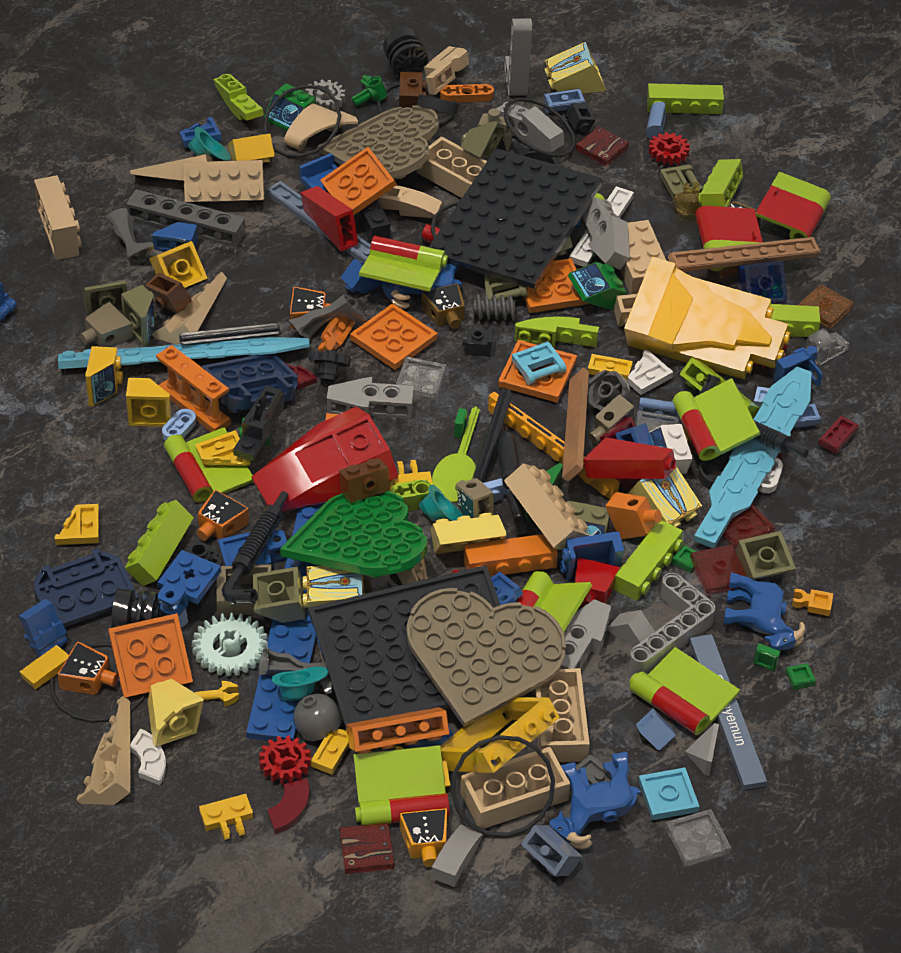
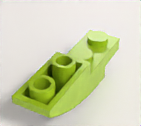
[213,74,264,121]
[514,317,599,347]

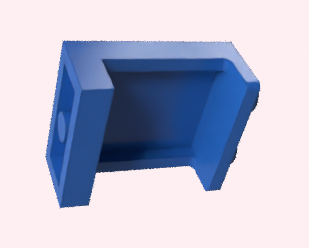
[299,153,338,194]
[560,531,624,580]

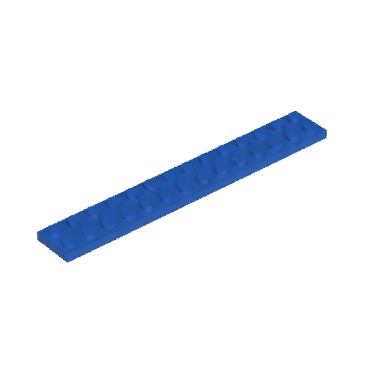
[246,503,325,742]

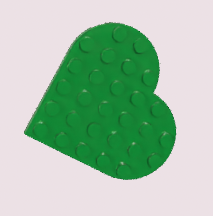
[280,491,428,578]

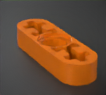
[440,84,494,103]

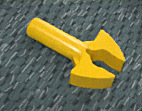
[195,681,239,707]

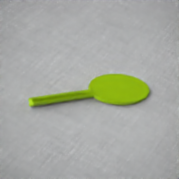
[432,406,480,503]

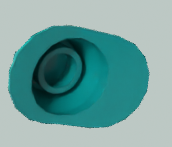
[188,127,231,161]
[419,485,464,522]
[271,667,329,701]

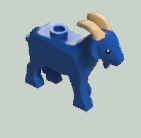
[381,263,462,309]
[723,573,806,651]
[549,752,641,849]

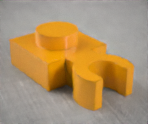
[792,589,833,616]

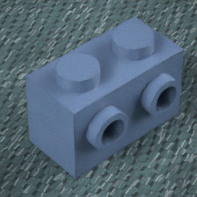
[521,825,583,877]

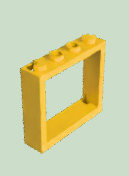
[440,697,560,773]

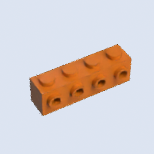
[463,534,558,577]
[346,707,449,754]

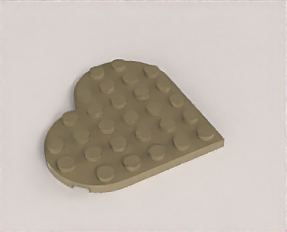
[318,106,439,179]
[406,588,566,727]

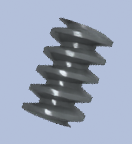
[473,294,515,321]

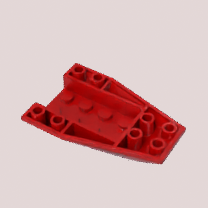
[251,407,398,512]

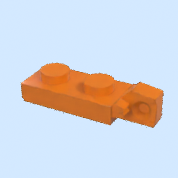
[317,316,356,352]

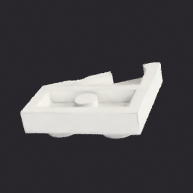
[627,350,673,395]

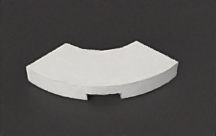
[130,729,166,785]

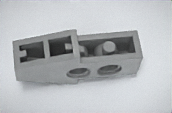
[496,102,564,152]
[582,197,630,270]
[327,377,414,419]
[560,600,611,669]

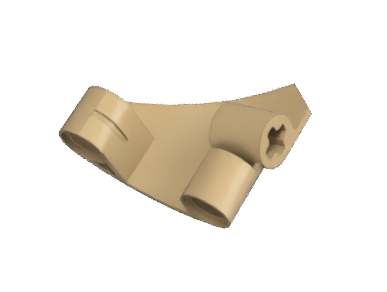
[284,104,358,151]

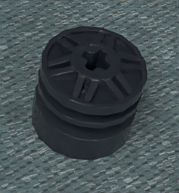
[383,28,429,77]
[111,588,161,628]

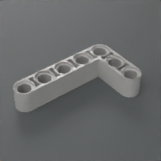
[504,18,532,96]
[628,573,715,675]

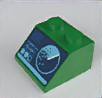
[264,83,316,131]
[568,262,627,310]

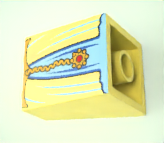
[545,42,606,93]
[628,467,702,527]
[303,566,366,617]

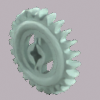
[192,612,268,676]

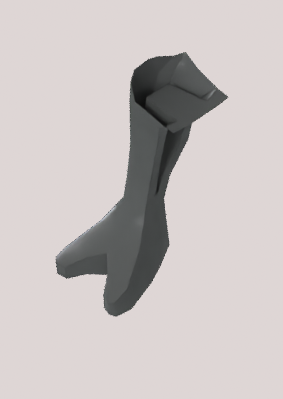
[105,208,163,264]
[289,294,368,341]
[259,645,332,697]

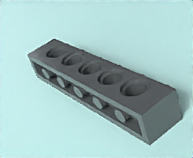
[126,189,246,247]

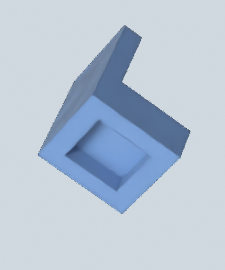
[636,709,676,750]

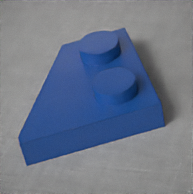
[179,117,222,147]

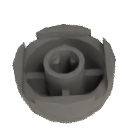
[587,370,630,411]
[293,694,342,741]

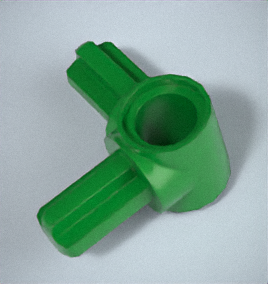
[351,75,387,107]

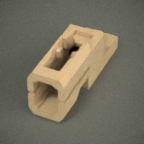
[424,46,469,95]

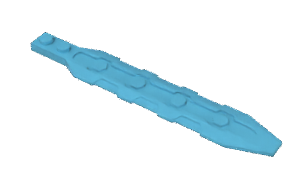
[58,337,310,369]
[694,367,812,548]

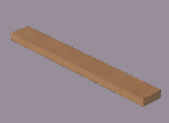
[668,237,820,272]
[562,367,589,482]

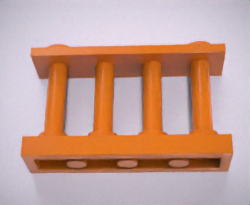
[156,345,231,432]

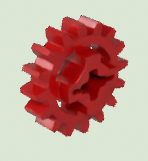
[648,132,690,166]
[259,735,311,784]

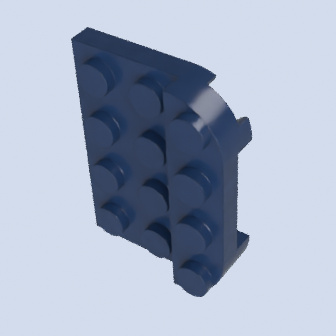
[201,354,298,413]
[34,548,138,628]

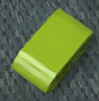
[391,480,431,511]

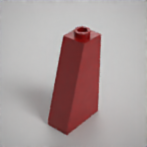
[300,186,358,251]
[583,438,676,479]

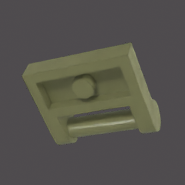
[660,165,703,200]
[484,274,529,301]

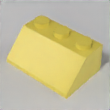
[431,513,506,554]

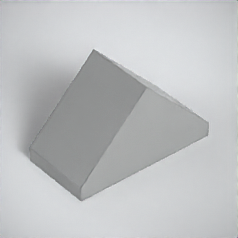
[607,610,655,646]

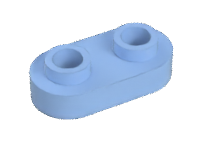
[162,409,196,441]

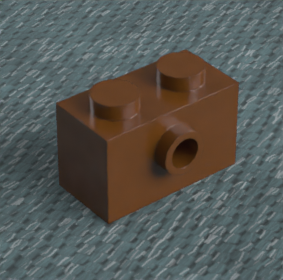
[399,72,426,109]
[144,273,192,313]
[339,458,390,503]

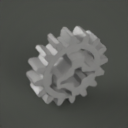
[305,80,345,110]

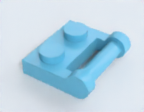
[512,342,566,385]

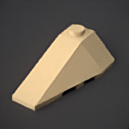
[130,154,213,181]

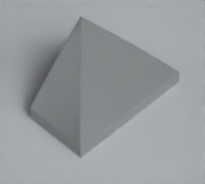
[685,723,719,776]

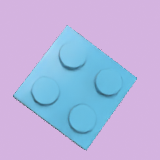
[638,768,699,820]

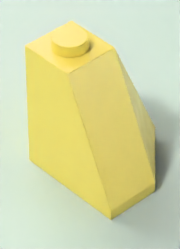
[148,679,204,747]

